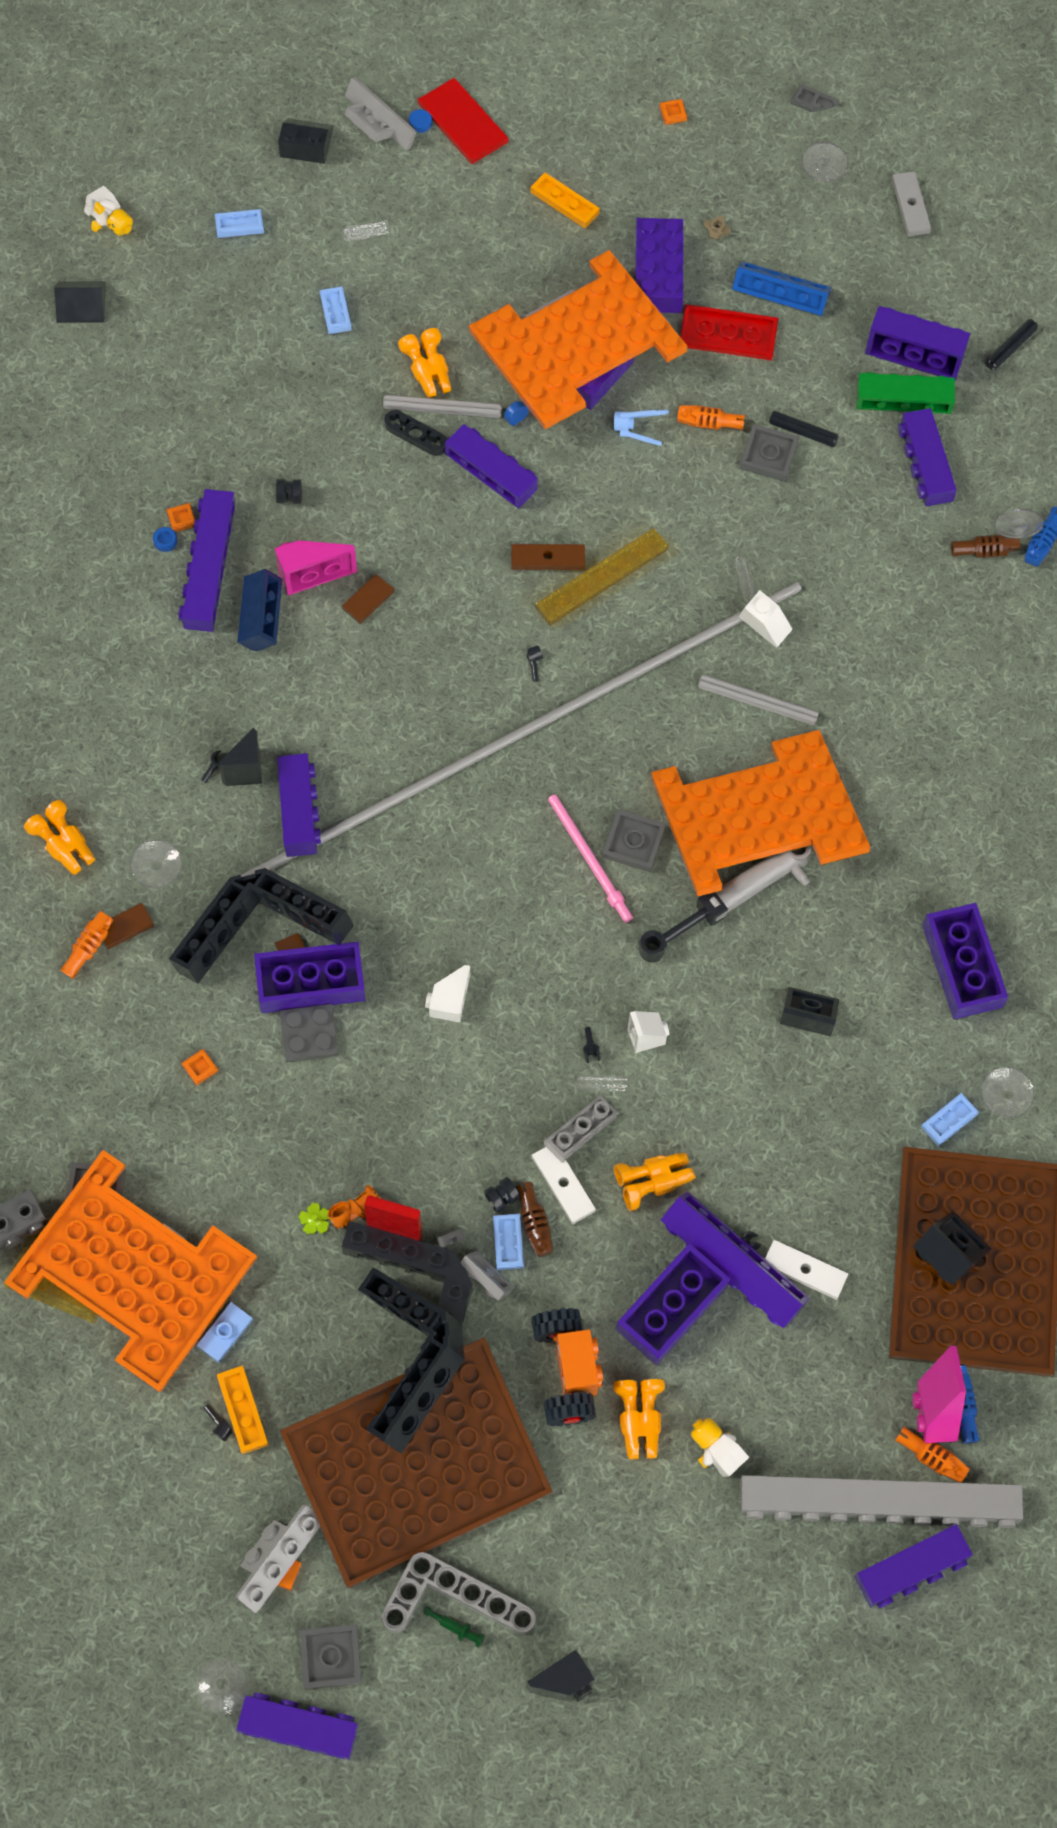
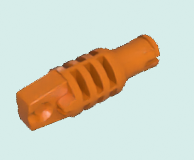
[677,405,745,430]
[60,911,113,979]
[895,1426,970,1483]

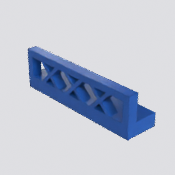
[732,261,832,316]

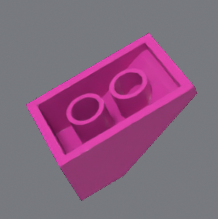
[275,540,357,595]
[912,1346,966,1443]

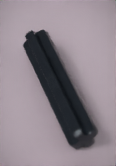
[985,319,1038,371]
[769,411,838,447]

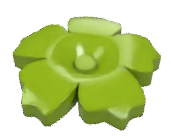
[298,1203,329,1235]

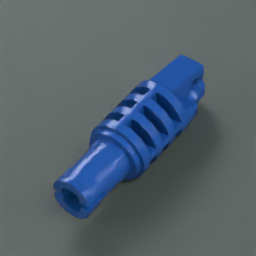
[1025,507,1057,567]
[960,1365,980,1444]

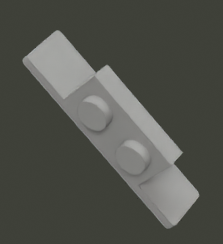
[345,77,416,150]
[236,1504,320,1613]

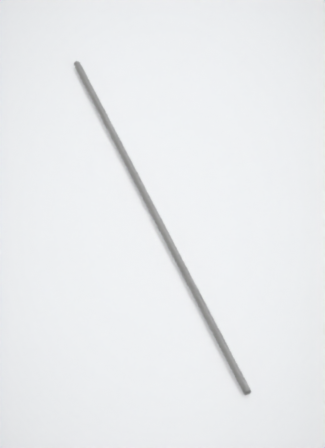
[241,582,802,877]

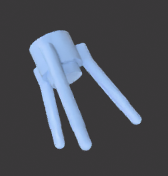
[614,409,670,446]

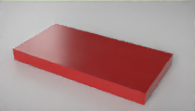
[417,78,509,165]
[680,304,779,361]
[364,1195,423,1241]

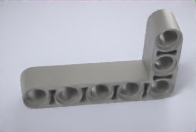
[382,1552,536,1635]

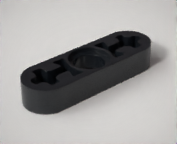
[384,410,447,456]

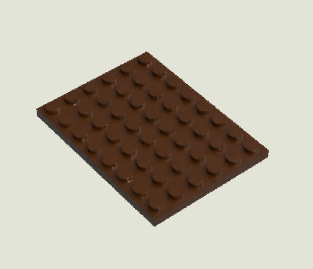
[888,1147,1057,1377]
[279,1337,552,1588]

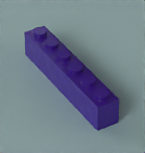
[179,489,236,632]
[661,1191,811,1328]

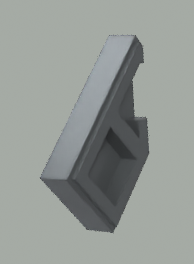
[791,84,839,113]
[434,1227,464,1247]

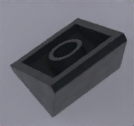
[54,281,106,323]
[219,728,262,786]
[780,987,839,1037]

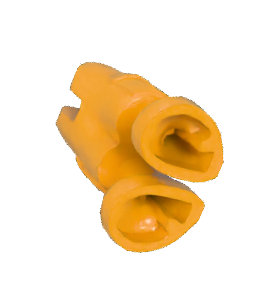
[398,328,451,398]
[24,799,95,875]
[614,1153,696,1211]
[613,1379,665,1459]

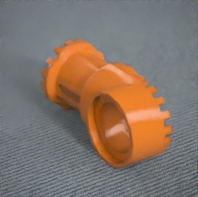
[327,1185,381,1229]

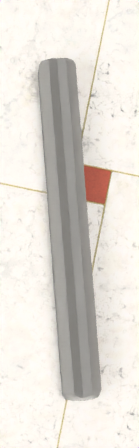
[383,394,502,418]
[698,674,819,725]

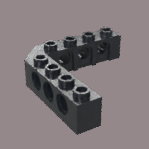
[169,868,354,984]
[341,1221,472,1324]
[358,1267,465,1454]

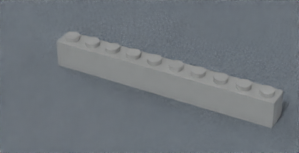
[740,1476,1023,1528]

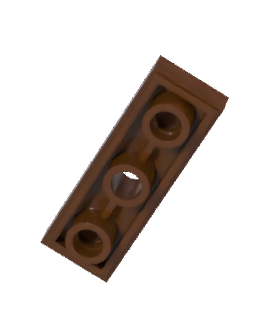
[511,544,585,570]

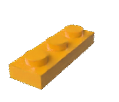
[530,172,600,229]
[216,1365,269,1455]

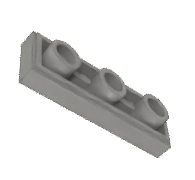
[892,172,931,237]
[544,1095,619,1163]

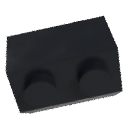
[278,118,334,164]
[913,1211,992,1285]
[526,1650,595,1702]

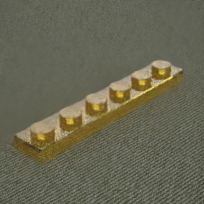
[535,528,669,626]

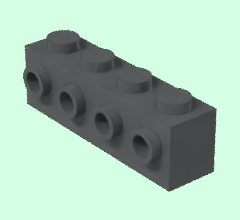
[0,1189,50,1250]

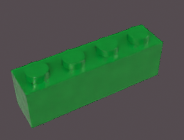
[856,372,955,414]

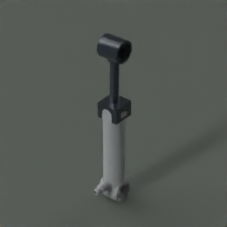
[639,845,812,962]

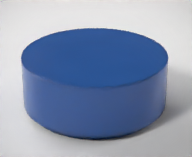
[409,109,432,133]
[504,401,528,426]
[153,527,178,552]

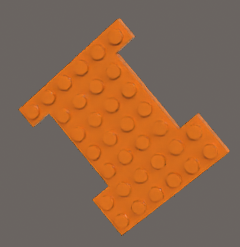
[469,250,687,429]
[651,730,870,897]
[4,1150,257,1393]

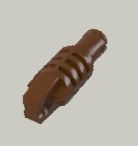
[951,534,1021,558]
[516,1182,553,1257]

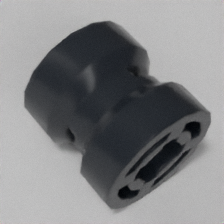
[276,479,302,504]
[484,1177,520,1213]

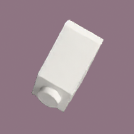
[739,590,792,647]
[425,965,470,1022]
[628,1011,669,1053]

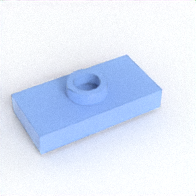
[215,209,264,238]
[319,286,352,334]
[921,1093,979,1147]
[493,1214,524,1270]
[197,1302,253,1363]

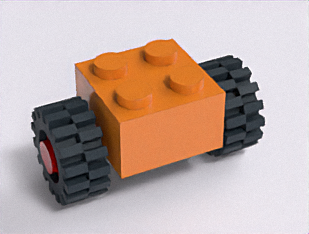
[531,1308,603,1426]

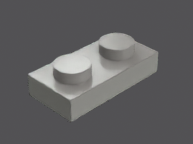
[461,1251,515,1301]

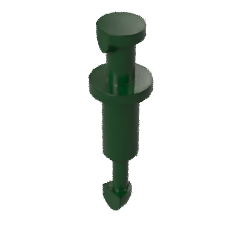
[424,1606,485,1648]

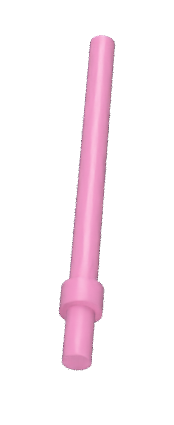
[548,794,633,923]

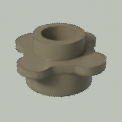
[704,216,731,239]

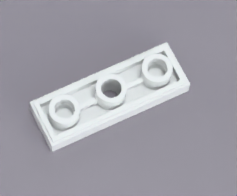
[532,1147,596,1225]
[765,1240,848,1300]

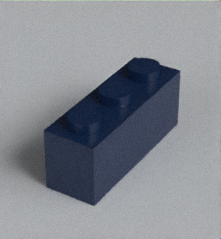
[237,568,283,651]

